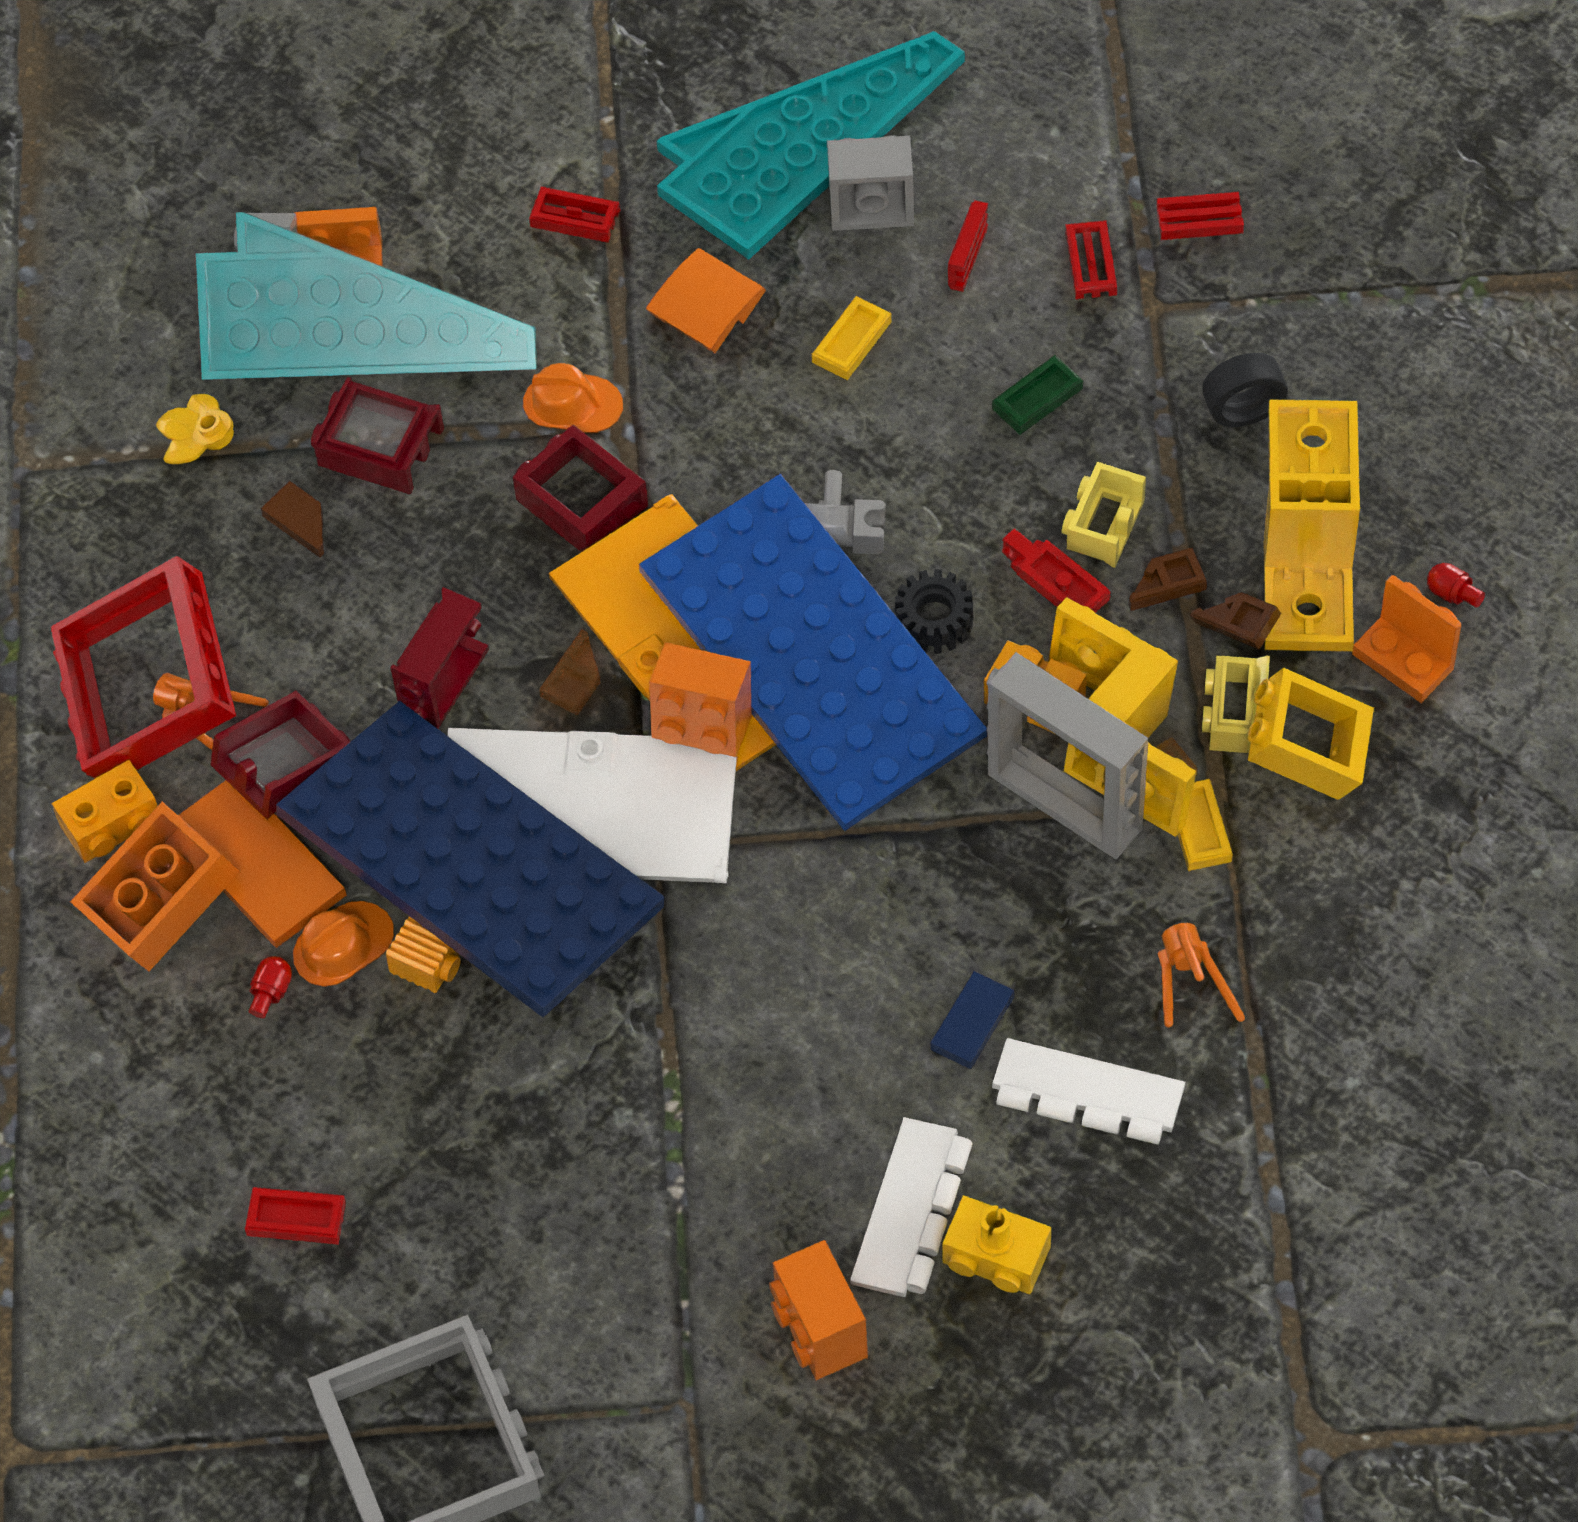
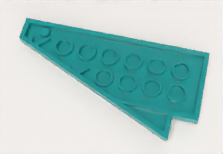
[657,31,965,260]
[196,212,537,380]

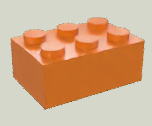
[70,801,241,972]

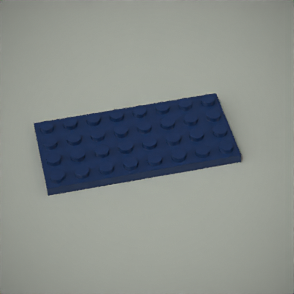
[276,701,665,1017]

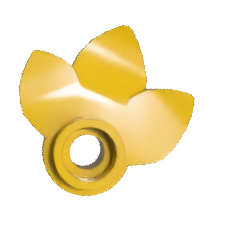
[156,394,234,464]

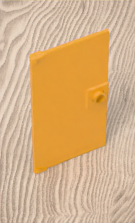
[549,494,776,771]

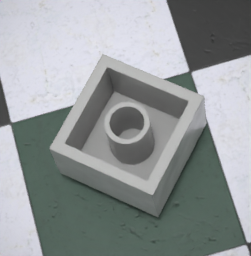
[827,135,914,231]

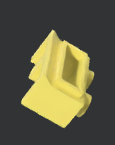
[1062,462,1146,568]
[1202,655,1270,753]

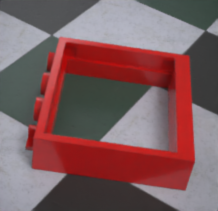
[51,556,236,778]

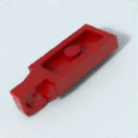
[1002,528,1111,613]

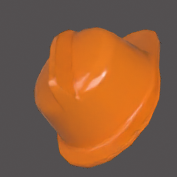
[523,363,623,433]
[293,901,394,987]

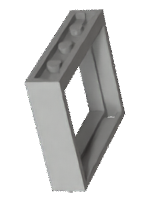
[986,652,1148,860]
[307,1315,545,1522]

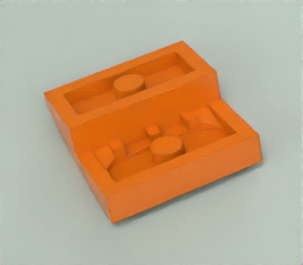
[646,248,766,354]

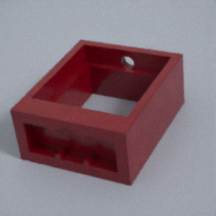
[513,425,648,552]

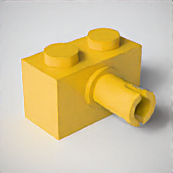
[942,1195,1051,1295]

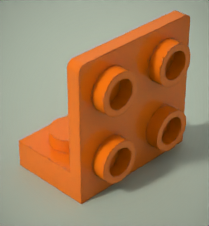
[294,207,383,266]
[1352,575,1462,703]

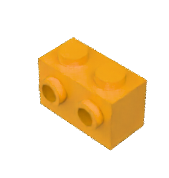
[51,760,158,863]

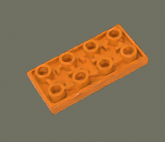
[178,780,347,948]

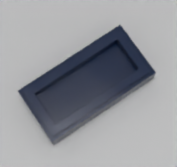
[931,971,1014,1069]

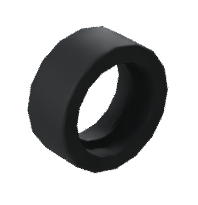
[1202,353,1288,427]

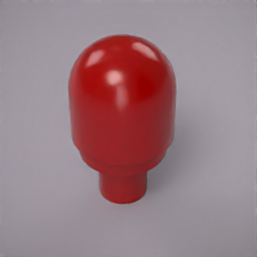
[1427,563,1485,608]
[248,956,292,1018]

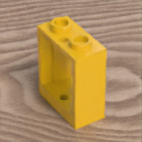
[1248,668,1374,800]

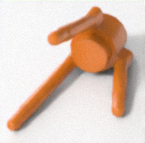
[153,673,269,750]
[1158,923,1245,1028]

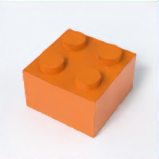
[649,642,752,757]
[769,1240,868,1380]

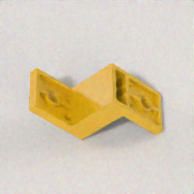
[1264,400,1360,652]
[1048,597,1196,837]

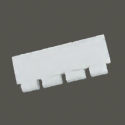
[992,1038,1185,1145]
[850,1117,973,1297]

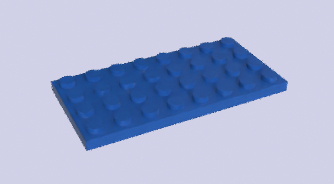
[639,474,987,831]

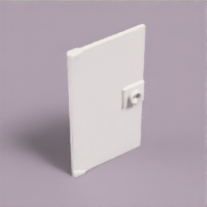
[448,728,737,883]

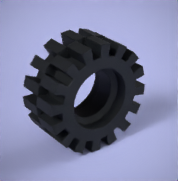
[895,569,973,654]

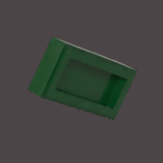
[992,355,1083,435]

